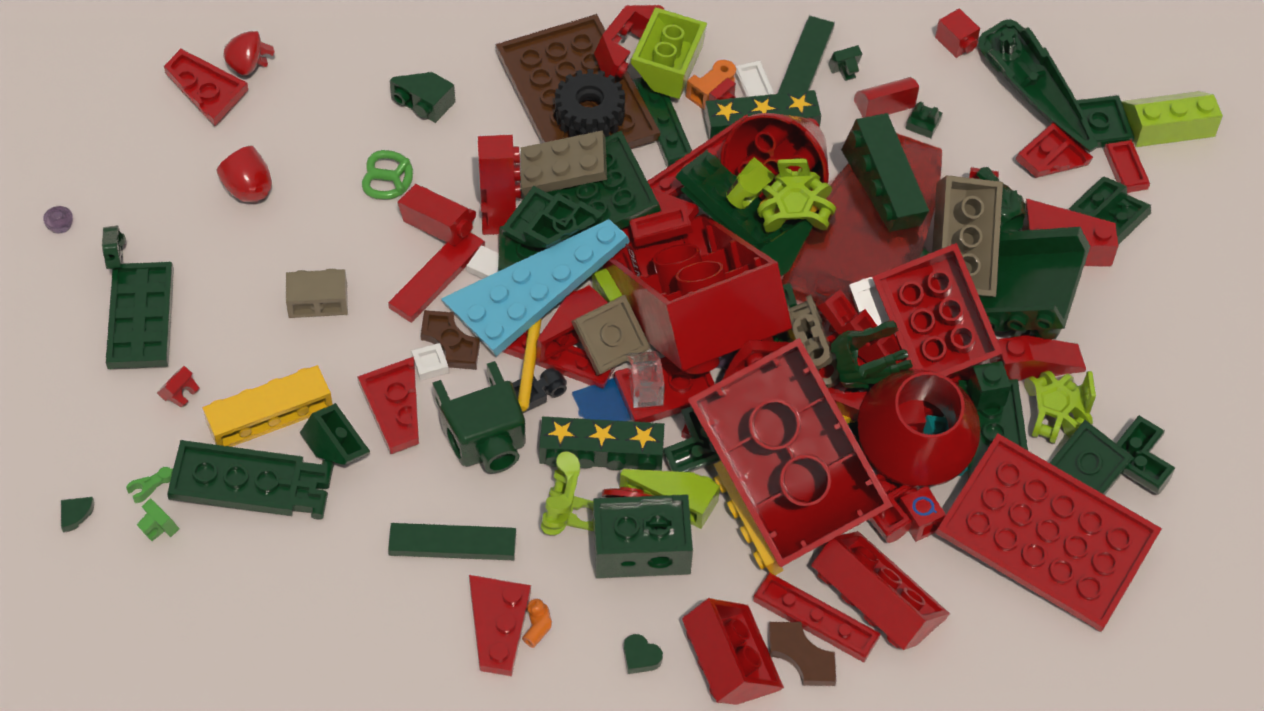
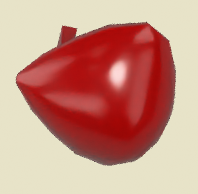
[223,31,275,76]

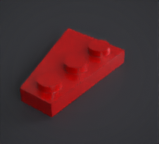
[164,48,249,126]
[357,357,419,454]
[469,575,531,677]

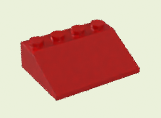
[872,243,1003,378]

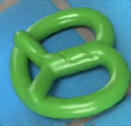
[362,150,413,200]

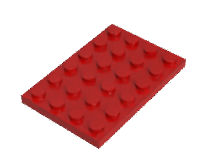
[935,433,1162,632]

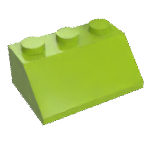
[630,7,707,99]
[1121,91,1223,147]

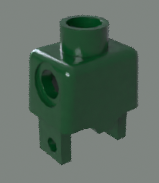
[432,361,526,473]

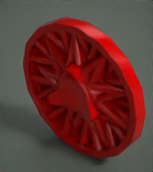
[601,487,654,498]

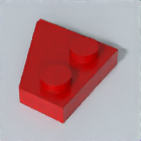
[1015,123,1093,177]

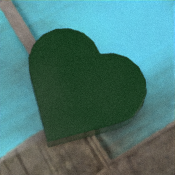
[624,634,663,674]

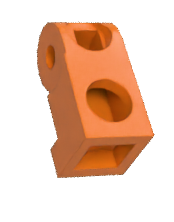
[686,60,736,111]

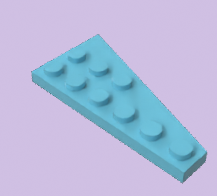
[441,219,630,356]

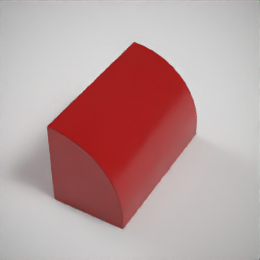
[854,77,919,118]

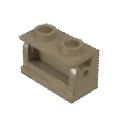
[286,269,348,318]

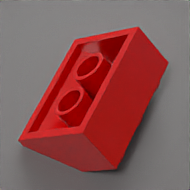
[682,598,784,705]

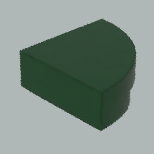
[61,497,94,533]

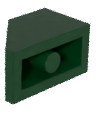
[300,403,370,465]

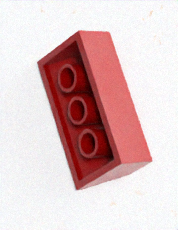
[811,531,950,650]

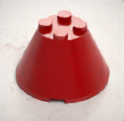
[721,113,829,222]

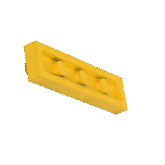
[713,461,784,575]

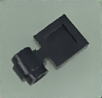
[512,368,567,413]

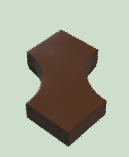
[421,310,480,370]
[769,622,836,686]

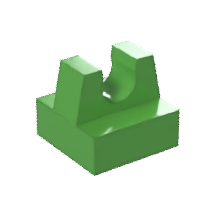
[137,498,180,541]

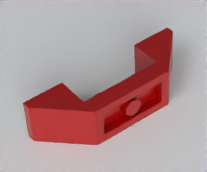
[594,5,665,79]

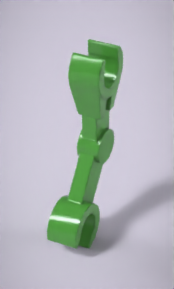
[126,467,173,503]

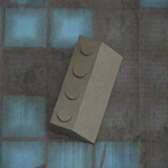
[932,175,1003,298]

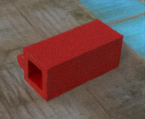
[397,184,476,246]

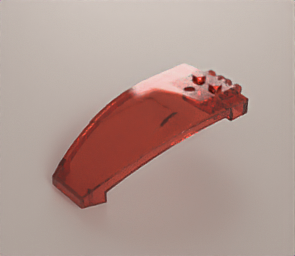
[782,133,942,333]

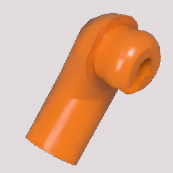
[522,599,552,648]

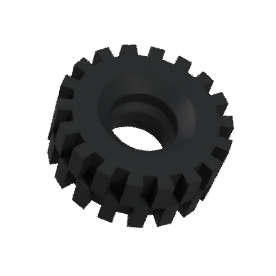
[555,69,625,138]

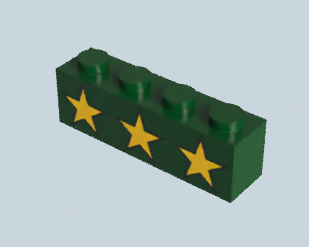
[704,90,821,139]
[539,416,665,471]

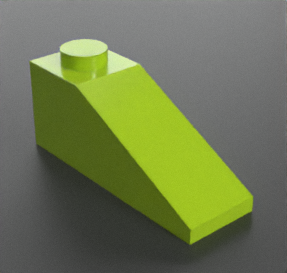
[620,469,720,529]

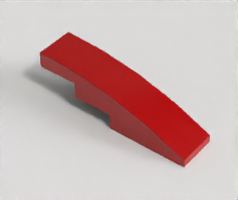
[817,289,909,370]

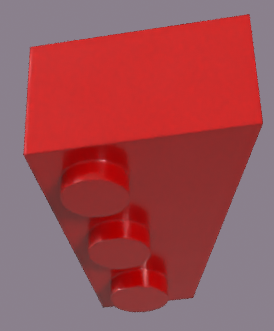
[478,135,521,235]
[1022,198,1119,267]

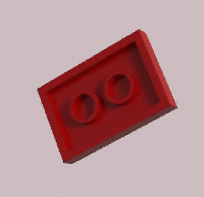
[614,357,715,422]

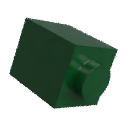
[967,361,1011,410]

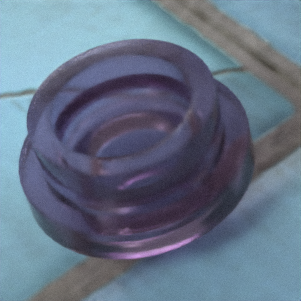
[43,206,73,234]

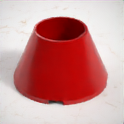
[857,369,980,487]

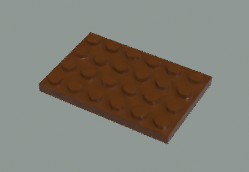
[496,14,660,148]

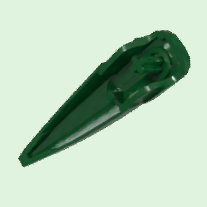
[979,19,1098,152]

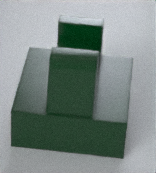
[828,45,863,81]
[906,101,943,138]

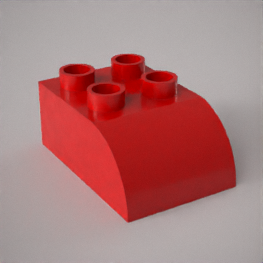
[603,214,792,374]
[688,338,893,568]

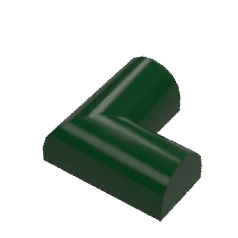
[663,406,721,472]
[1116,415,1175,495]

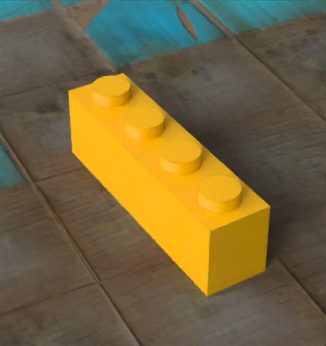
[202,365,333,447]

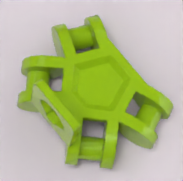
[757,159,836,232]
[1024,370,1096,444]
[541,451,593,535]

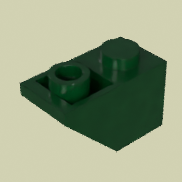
[390,72,456,123]

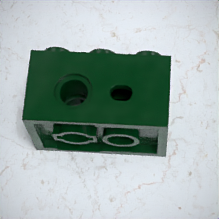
[593,494,693,579]

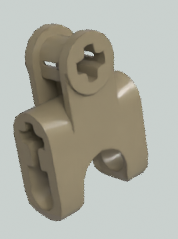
[787,294,840,388]

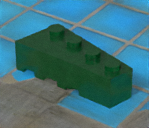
[841,113,929,232]

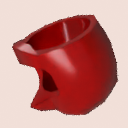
[216,146,272,202]

